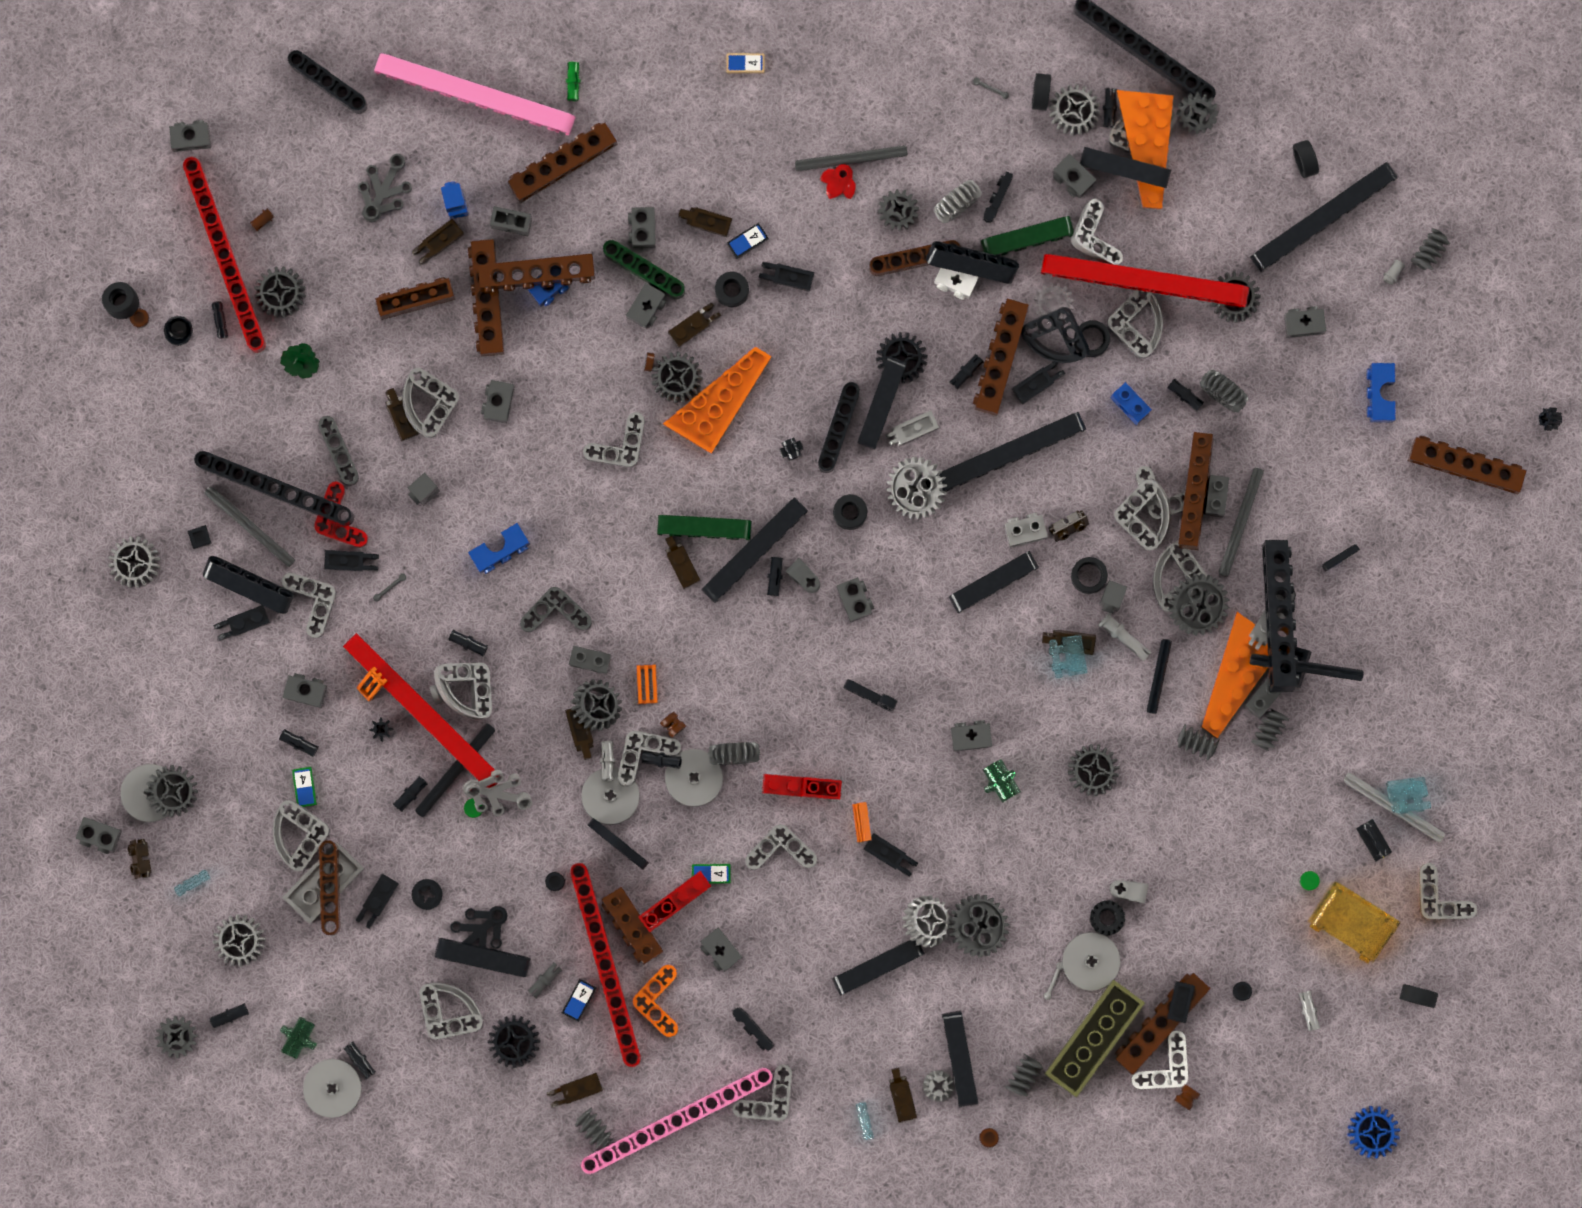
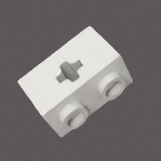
[934,268,979,300]

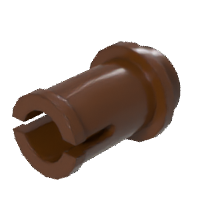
[250,208,274,232]

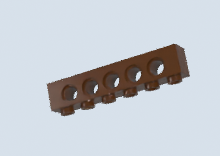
[508,122,618,204]
[468,239,504,357]
[478,254,595,293]
[973,298,1029,416]
[1178,432,1214,551]
[1408,436,1526,495]
[1115,973,1211,1075]

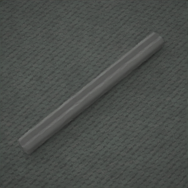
[795,145,908,171]
[1219,468,1264,577]
[205,486,295,567]

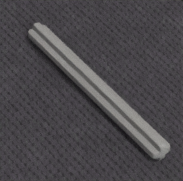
[1343,773,1445,842]

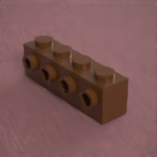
[375,277,455,320]
[601,887,664,964]

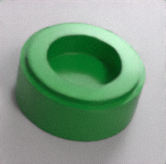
[464,798,483,818]
[1300,871,1320,891]

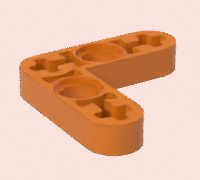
[633,965,678,1037]

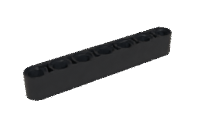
[701,497,808,603]

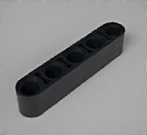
[288,50,367,114]
[1080,147,1171,188]
[926,241,1019,284]
[857,356,907,450]
[818,382,860,473]
[949,551,1039,614]
[202,556,294,614]
[434,938,531,977]
[832,940,925,996]
[942,1010,978,1108]

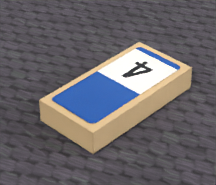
[727,53,764,73]

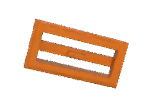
[637,664,658,704]
[357,667,387,702]
[852,802,871,843]

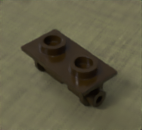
[1048,510,1089,542]
[128,839,152,879]

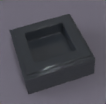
[188,525,212,549]

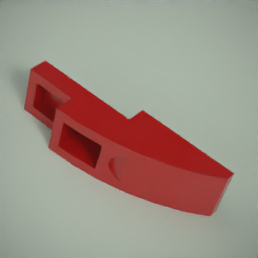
[762,774,842,800]
[638,871,712,933]

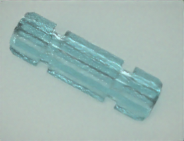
[174,870,211,896]
[856,1102,874,1140]

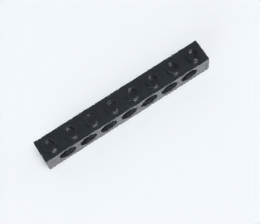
[1262,540,1299,692]

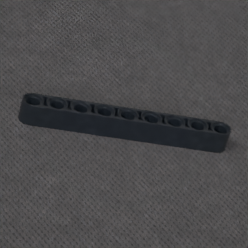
[1074,0,1216,102]
[1250,162,1398,272]
[926,412,1086,492]
[194,451,355,526]

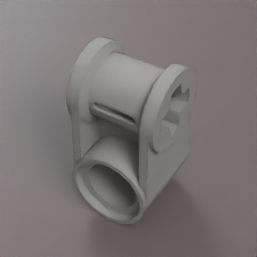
[1110,880,1148,904]

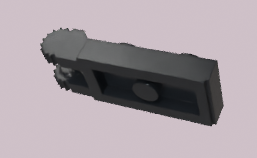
[983,172,1013,223]
[758,262,814,292]
[1012,362,1066,405]
[324,550,379,572]
[213,605,270,641]
[863,833,918,877]
[356,873,399,929]
[732,1007,775,1051]

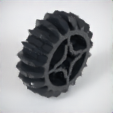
[876,332,928,384]
[488,1015,541,1068]

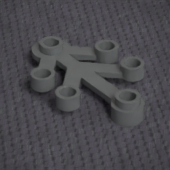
[358,154,412,222]

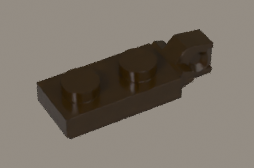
[678,207,732,237]
[385,388,420,442]
[665,536,701,589]
[1042,630,1096,655]
[565,708,594,760]
[889,1067,917,1123]

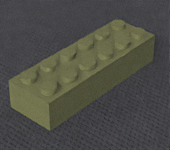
[1044,980,1145,1097]

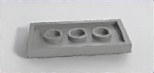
[282,842,365,924]

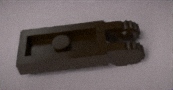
[411,218,464,265]
[668,302,721,347]
[546,1073,603,1108]

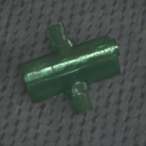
[982,759,1021,803]
[280,1016,317,1059]

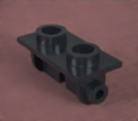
[1356,819,1392,862]

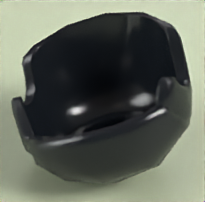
[164,315,193,346]

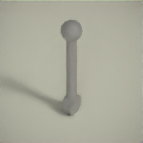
[1044,962,1063,1000]

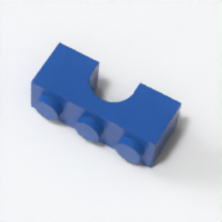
[441,181,469,219]
[1366,363,1396,423]
[468,523,530,574]

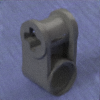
[785,558,821,593]

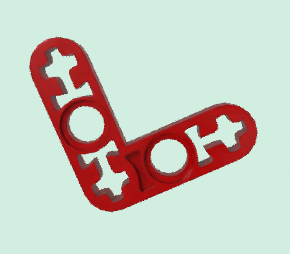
[314,481,368,548]

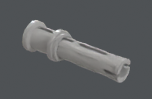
[1098,612,1151,661]

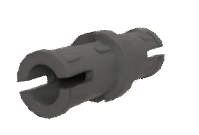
[527,962,563,999]

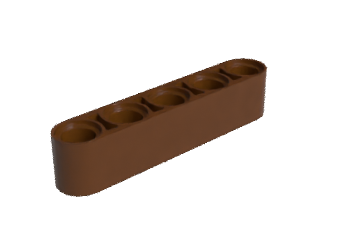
[869,240,961,276]
[319,840,341,936]

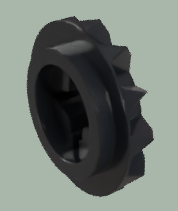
[412,879,442,910]

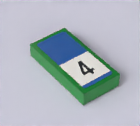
[292,767,317,807]
[692,864,731,884]

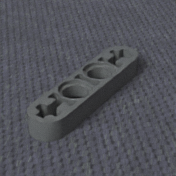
[318,416,359,486]

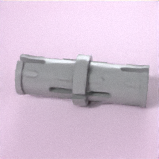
[600,741,615,781]
[1299,991,1320,1031]

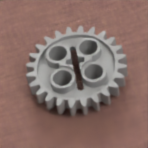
[886,457,947,519]

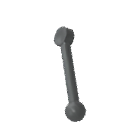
[973,77,1009,99]
[373,573,406,601]

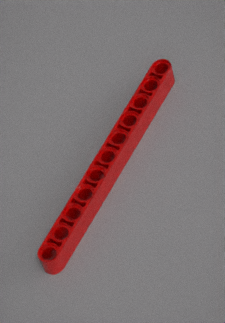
[183,157,266,353]
[1041,254,1249,307]
[343,633,500,788]
[570,863,641,1067]

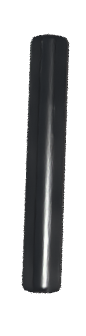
[1146,639,1172,714]

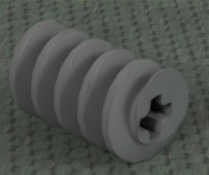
[1411,228,1450,270]
[1251,708,1289,752]
[1177,724,1220,761]
[1004,1053,1044,1096]
[575,1107,616,1151]

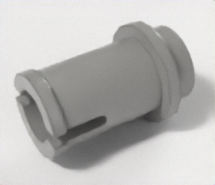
[1383,260,1405,285]

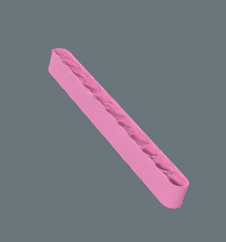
[374,53,576,135]
[581,1068,772,1174]

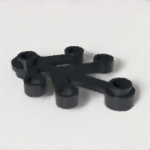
[450,906,508,949]

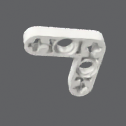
[1131,1031,1188,1089]

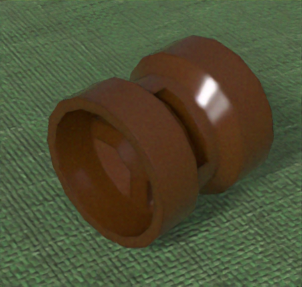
[660,711,686,738]
[1174,1084,1201,1111]

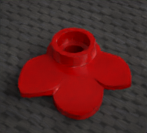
[820,164,856,199]

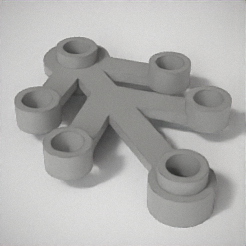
[463,770,532,816]

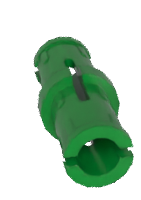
[566,62,581,101]

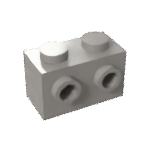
[1004,513,1048,548]

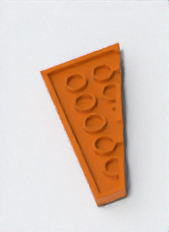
[1116,90,1173,210]
[663,347,772,454]
[1201,612,1280,738]

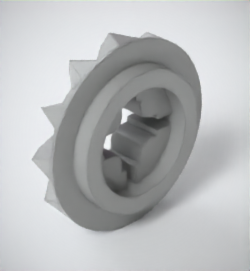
[923,1071,954,1102]

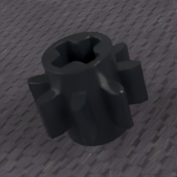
[1539,407,1562,431]
[780,438,804,461]
[369,717,394,742]

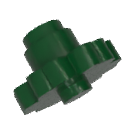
[280,343,320,379]

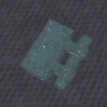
[1049,635,1088,678]
[1386,777,1431,814]

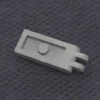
[886,411,939,446]
[1248,610,1284,650]

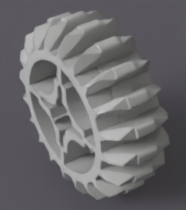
[1049,84,1100,136]
[934,180,982,223]
[108,536,160,588]
[902,895,953,948]
[213,914,266,967]

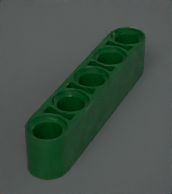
[980,216,1074,256]
[603,240,685,299]
[657,515,752,540]

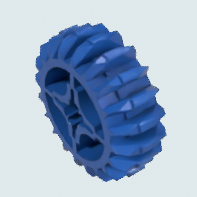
[1347,1106,1400,1159]

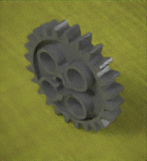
[1168,573,1230,636]
[948,894,1009,957]

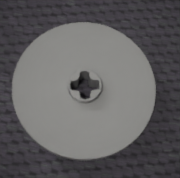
[665,749,723,807]
[121,764,178,822]
[582,767,639,825]
[1062,932,1120,990]
[303,1059,362,1118]

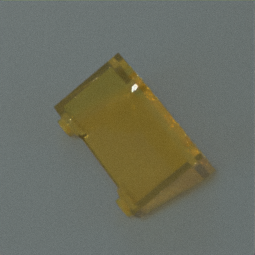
[1307,881,1401,964]

